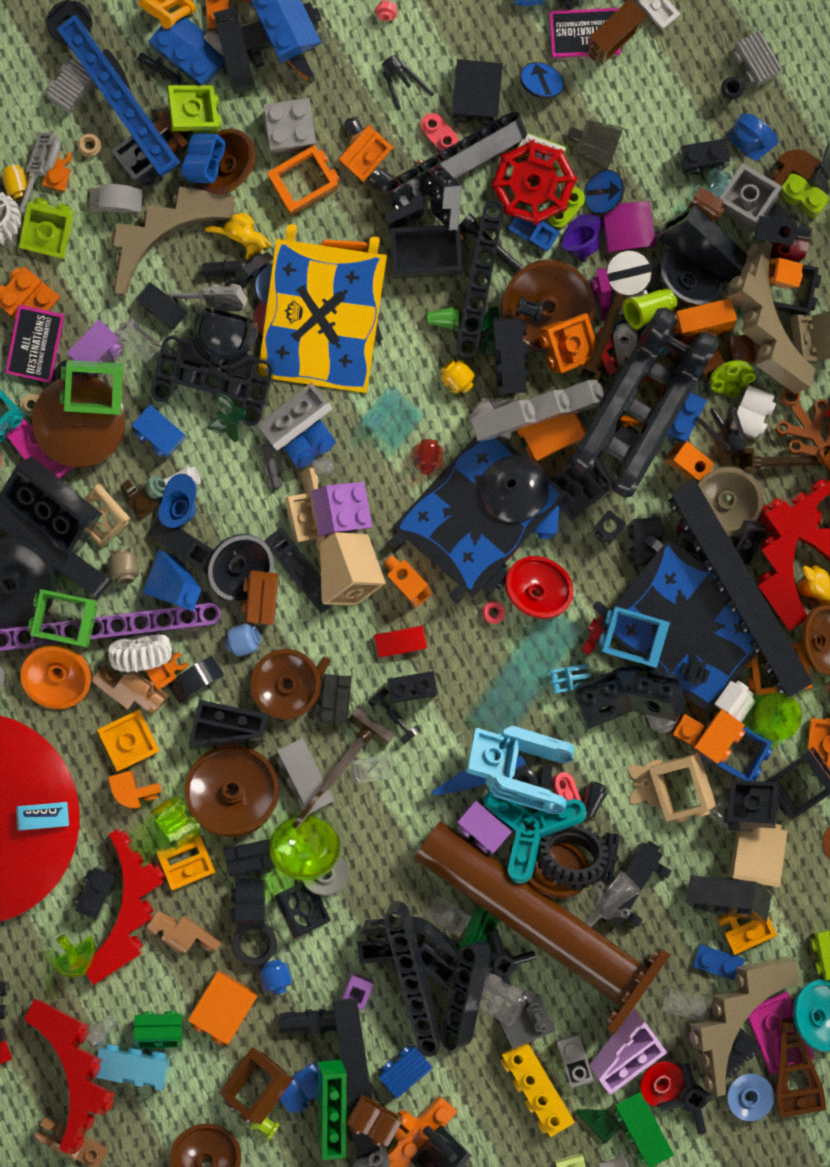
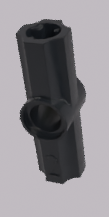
[280,1009,337,1034]

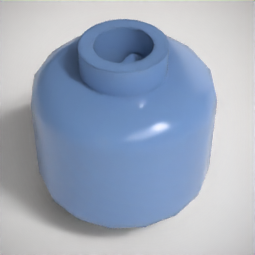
[225,623,261,657]

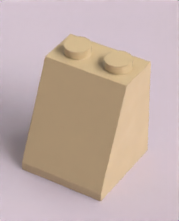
[320,532,386,606]
[728,824,787,888]

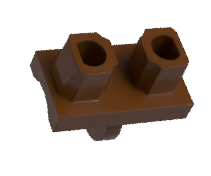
[153,110,192,154]

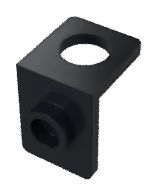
[592,510,626,544]

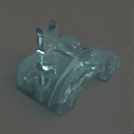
[694,169,732,198]

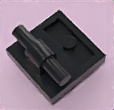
[410,1125,472,1167]

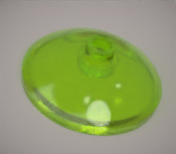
[270,816,340,880]

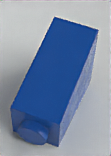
[143,550,201,611]

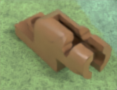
[91,665,169,715]
[146,911,223,953]
[33,1117,109,1167]

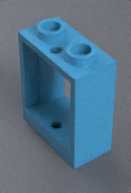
[598,606,670,668]

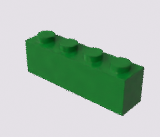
[318,1060,346,1160]

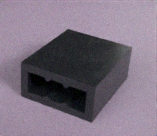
[452,59,503,125]

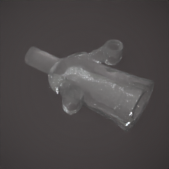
[585,871,641,927]

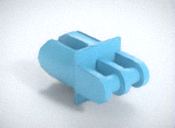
[547,663,591,694]

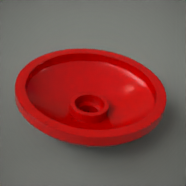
[505,556,574,619]

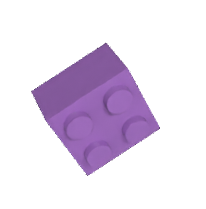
[67,319,124,377]
[311,482,372,537]
[457,801,512,853]

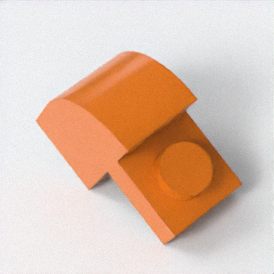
[108,771,162,808]

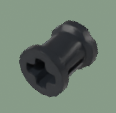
[515,296,543,322]

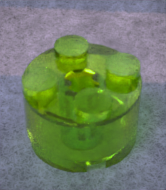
[752,693,802,740]
[149,796,201,850]

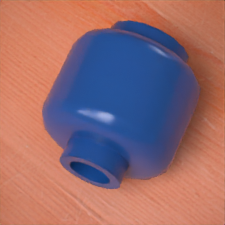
[259,959,292,995]

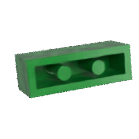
[613,1089,674,1167]

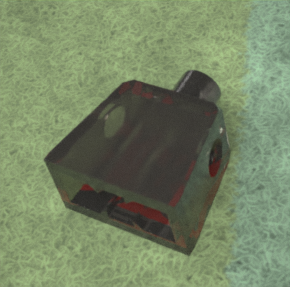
[566,120,624,170]

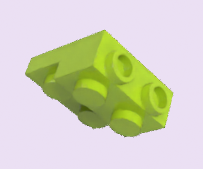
[167,85,221,134]
[19,198,76,259]

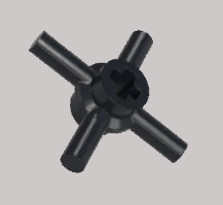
[487,929,536,1000]
[658,1063,728,1134]

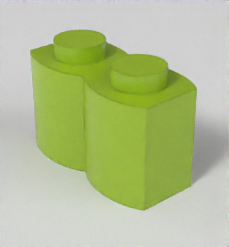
[780,174,829,218]

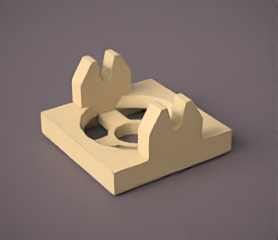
[84,484,130,548]

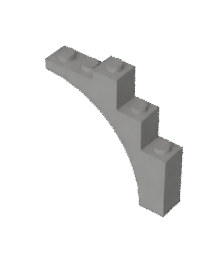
[471,380,611,441]

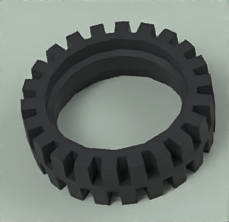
[536,823,608,890]

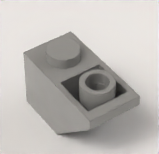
[556,1033,594,1088]

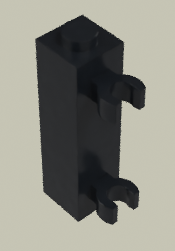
[241,2,322,68]
[598,841,672,927]

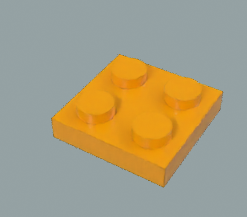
[97,709,160,772]

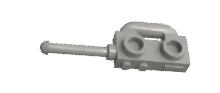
[19,133,61,213]
[169,284,248,311]

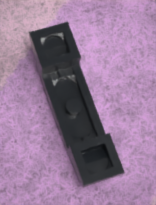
[264,527,332,614]

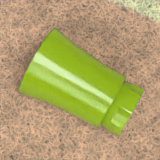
[623,289,677,329]

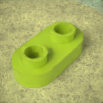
[547,187,585,229]

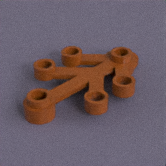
[775,388,830,466]

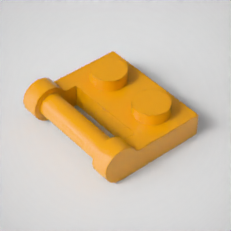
[138,0,196,29]
[156,833,216,890]

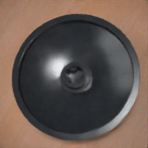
[0,537,57,629]

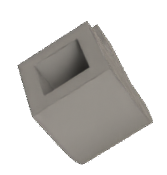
[89,184,143,214]

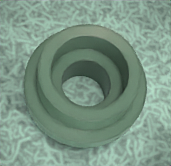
[145,476,166,499]

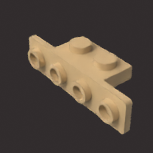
[284,468,328,562]

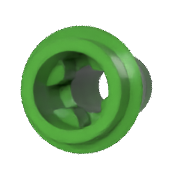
[427,307,462,330]

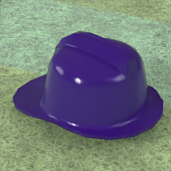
[562,213,600,262]

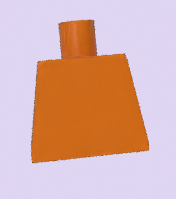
[664,441,714,482]
[383,555,433,608]

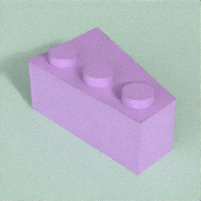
[589,1008,667,1095]

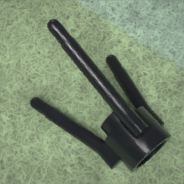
[382,55,434,110]
[695,407,747,454]

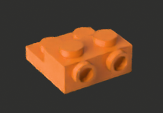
[0,266,61,320]
[539,313,597,373]

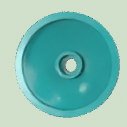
[793,980,830,1052]

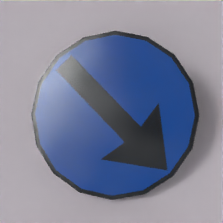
[519,62,564,99]
[584,169,625,215]

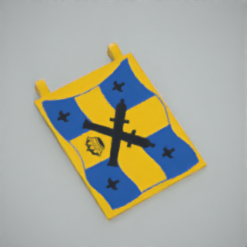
[258,224,387,393]

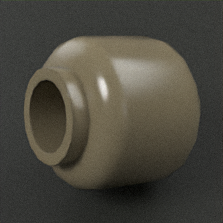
[107,549,139,585]

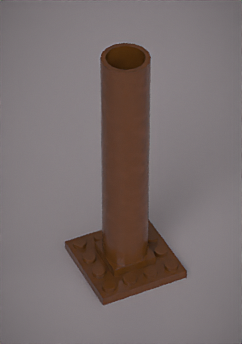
[414,821,670,1034]

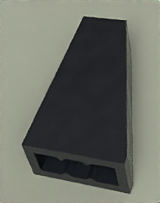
[657,205,747,283]

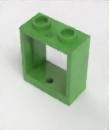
[60,360,124,415]
[28,589,98,648]

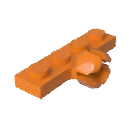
[378,1095,458,1167]

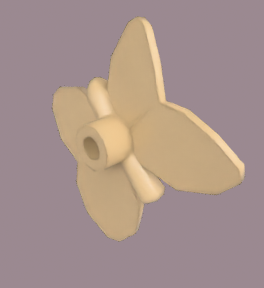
[629,760,662,807]

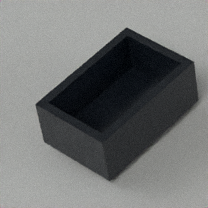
[390,224,462,279]

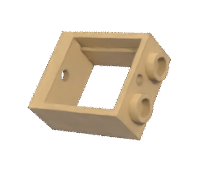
[649,752,716,823]

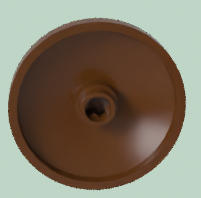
[502,259,595,353]
[32,375,126,468]
[185,745,279,837]

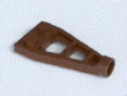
[775,1018,827,1118]

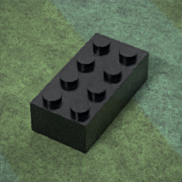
[0,456,102,556]

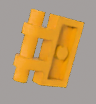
[717,915,777,955]

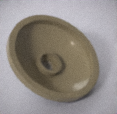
[698,467,763,536]

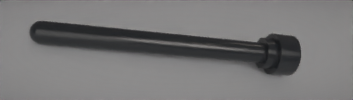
[460,213,524,272]

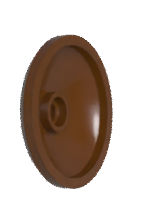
[198,129,255,194]
[801,605,830,675]
[251,649,321,719]
[527,842,589,898]
[170,1124,241,1167]

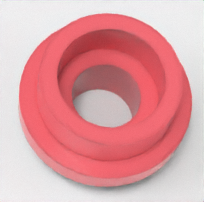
[375,1,398,21]
[482,601,505,624]

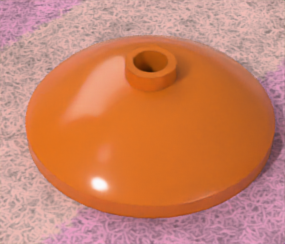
[20,645,91,709]

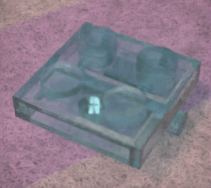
[361,385,426,451]

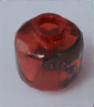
[413,439,444,475]

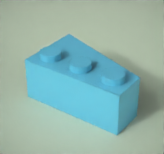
[95,1044,171,1091]

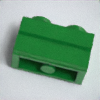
[134,1011,184,1049]

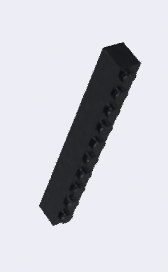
[667,479,813,697]

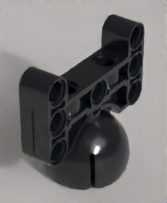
[151,307,275,426]

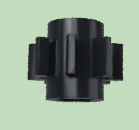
[680,658,710,685]

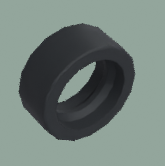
[232,923,277,966]

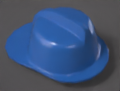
[728,114,779,161]
[158,474,197,528]

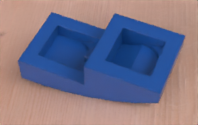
[507,217,560,252]

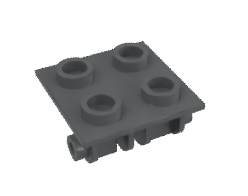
[496,990,556,1049]

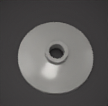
[302,854,349,895]

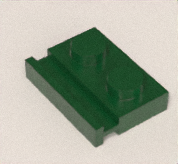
[459,906,499,951]

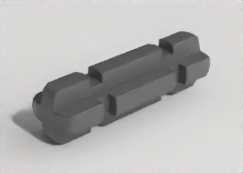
[259,444,282,489]

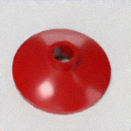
[640,1061,684,1107]

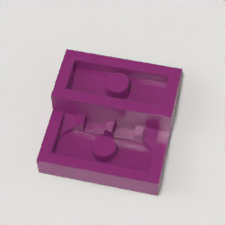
[601,201,656,253]

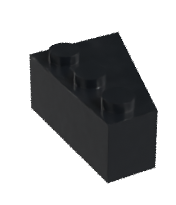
[492,316,529,394]
[188,699,268,750]
[685,875,772,922]

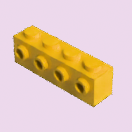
[500,1043,575,1137]

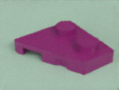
[588,268,611,322]

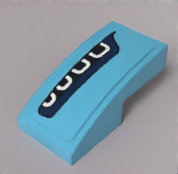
[16,802,69,830]

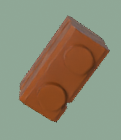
[242,571,279,625]

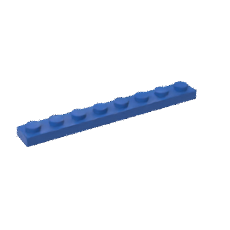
[57,14,180,176]

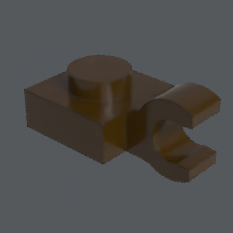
[121,479,159,520]

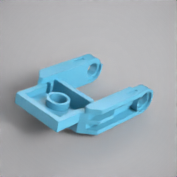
[466,726,575,814]

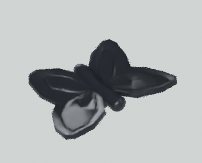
[814,143,830,195]

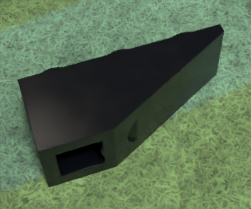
[147,516,214,571]

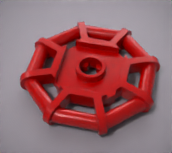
[491,140,578,225]

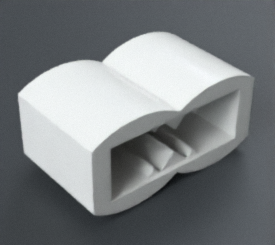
[729,385,776,441]
[714,680,756,722]

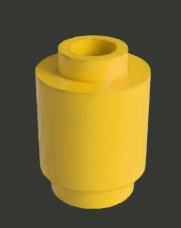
[2,165,28,201]

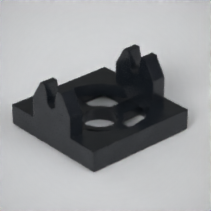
[274,882,331,939]

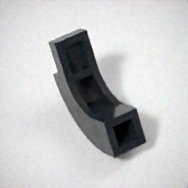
[213,7,256,94]

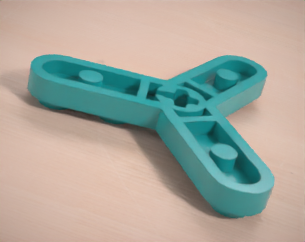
[484,791,587,883]

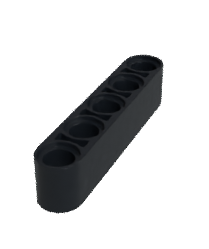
[441,940,491,1051]

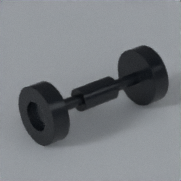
[367,688,422,745]

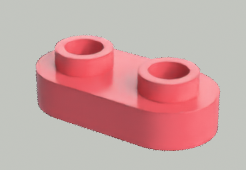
[421,113,459,152]
[551,772,582,802]

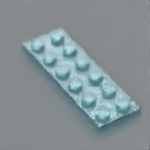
[468,613,586,734]

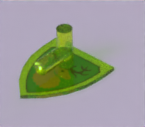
[53,934,96,977]

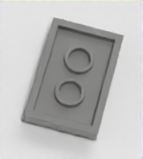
[257,382,333,451]

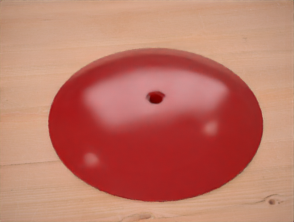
[0,715,80,921]

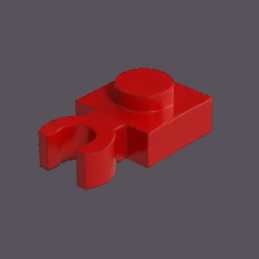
[581,615,604,655]

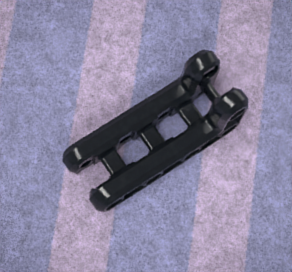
[570,307,719,498]

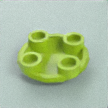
[709,360,756,398]

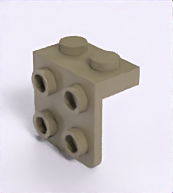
[791,311,830,363]

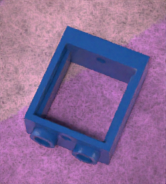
[700,727,773,781]

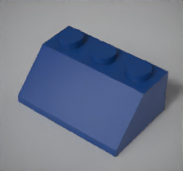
[250,0,322,63]
[148,16,226,85]

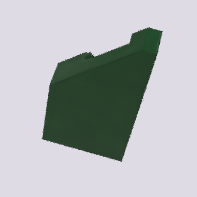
[575,1109,622,1144]

